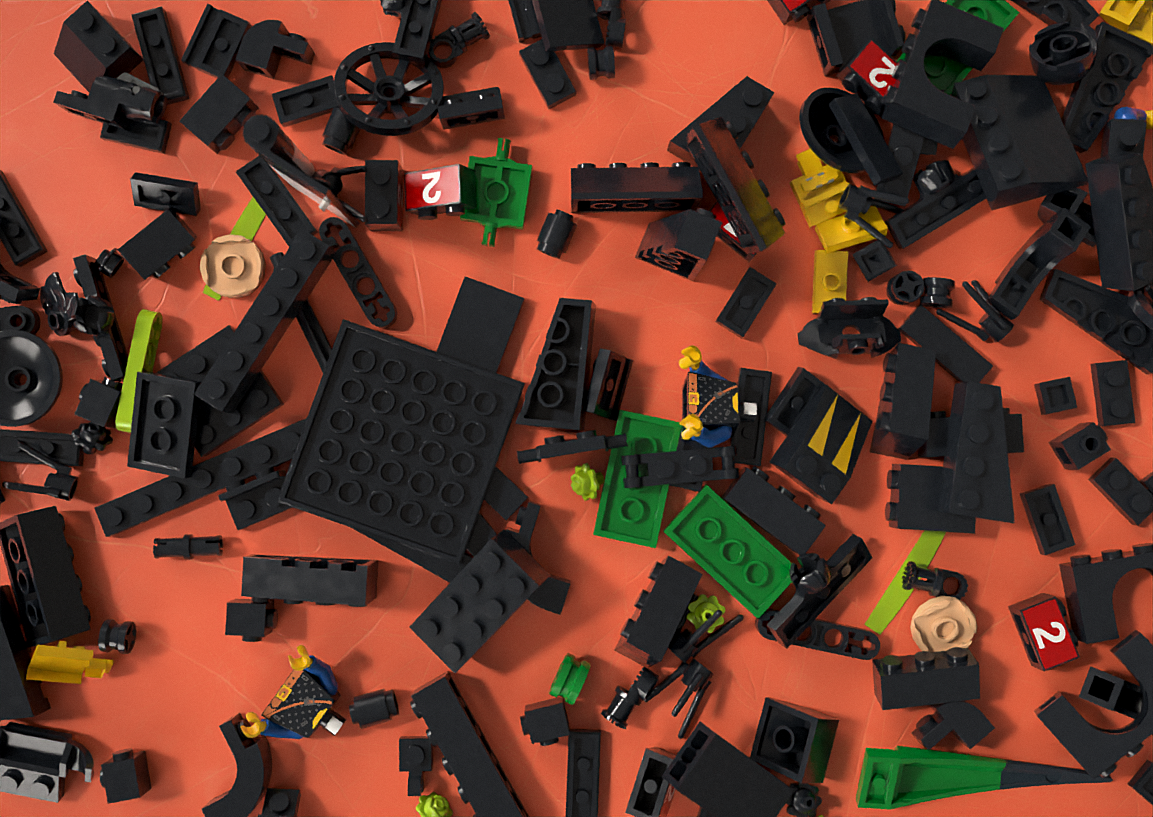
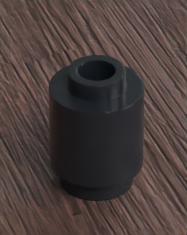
[322,107,360,155]
[536,209,577,259]
[349,689,399,729]

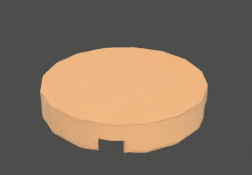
[200,234,266,298]
[910,596,977,652]

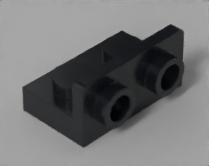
[437,87,505,130]
[218,467,293,530]

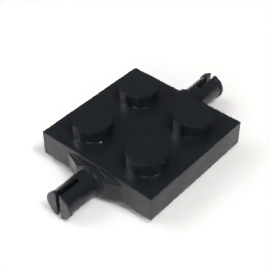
[517,430,628,464]

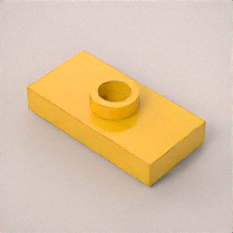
[815,206,888,254]
[812,250,848,314]

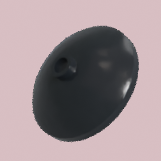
[799,88,884,173]
[0,330,63,427]

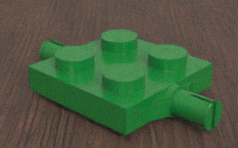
[460,138,533,247]

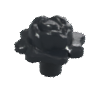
[71,422,113,454]
[786,782,822,817]

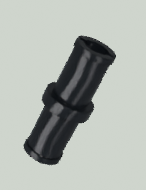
[153,534,223,560]

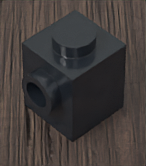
[75,377,123,428]
[1048,422,1111,470]
[225,599,278,642]
[520,696,570,746]
[100,748,152,804]

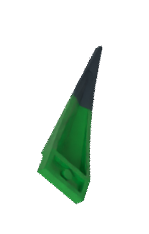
[856,746,1113,810]

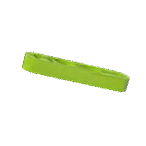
[116,309,162,433]

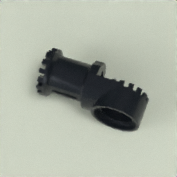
[597,0,626,48]
[428,12,490,68]
[902,561,968,600]
[601,667,659,729]

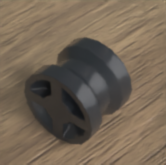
[587,46,615,80]
[886,270,925,305]
[920,277,955,308]
[98,619,136,654]

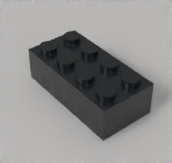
[410,529,551,673]

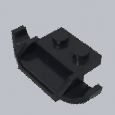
[0,722,94,803]

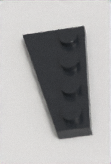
[1061,22,1153,153]
[1039,269,1153,374]

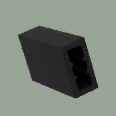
[662,722,794,817]

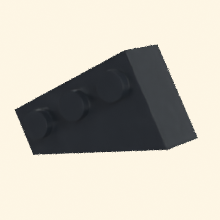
[667,76,774,170]
[870,343,936,460]
[614,556,703,668]

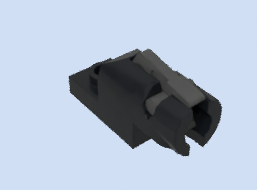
[53,72,167,130]

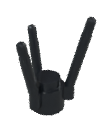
[310,166,367,222]
[839,184,909,248]
[936,280,1014,342]
[2,442,78,501]
[668,594,744,662]
[644,658,713,739]

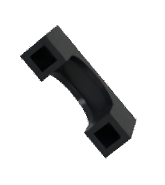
[881,0,1004,149]
[1059,543,1153,644]
[1034,630,1153,779]

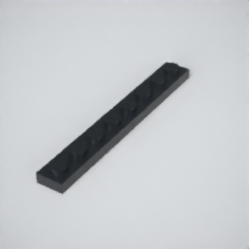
[94,418,307,537]

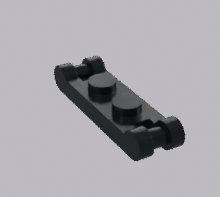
[621,446,739,488]

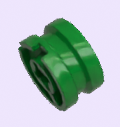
[549,653,591,705]

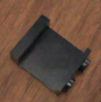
[807,0,905,76]

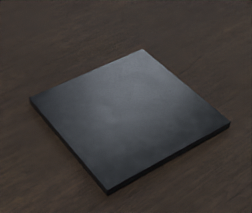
[277,319,525,565]

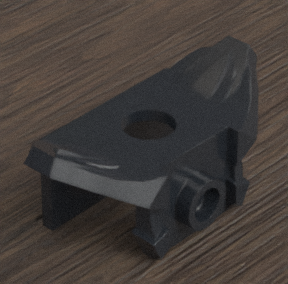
[798,297,901,359]

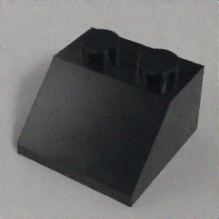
[54,0,144,92]
[750,697,839,783]

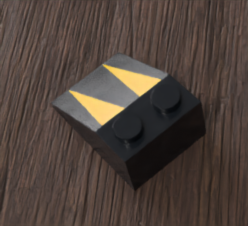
[769,384,872,504]

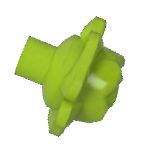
[571,463,604,501]
[687,594,725,633]
[416,792,453,817]

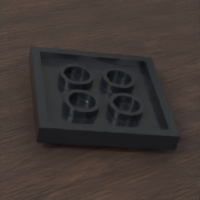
[157,325,284,457]

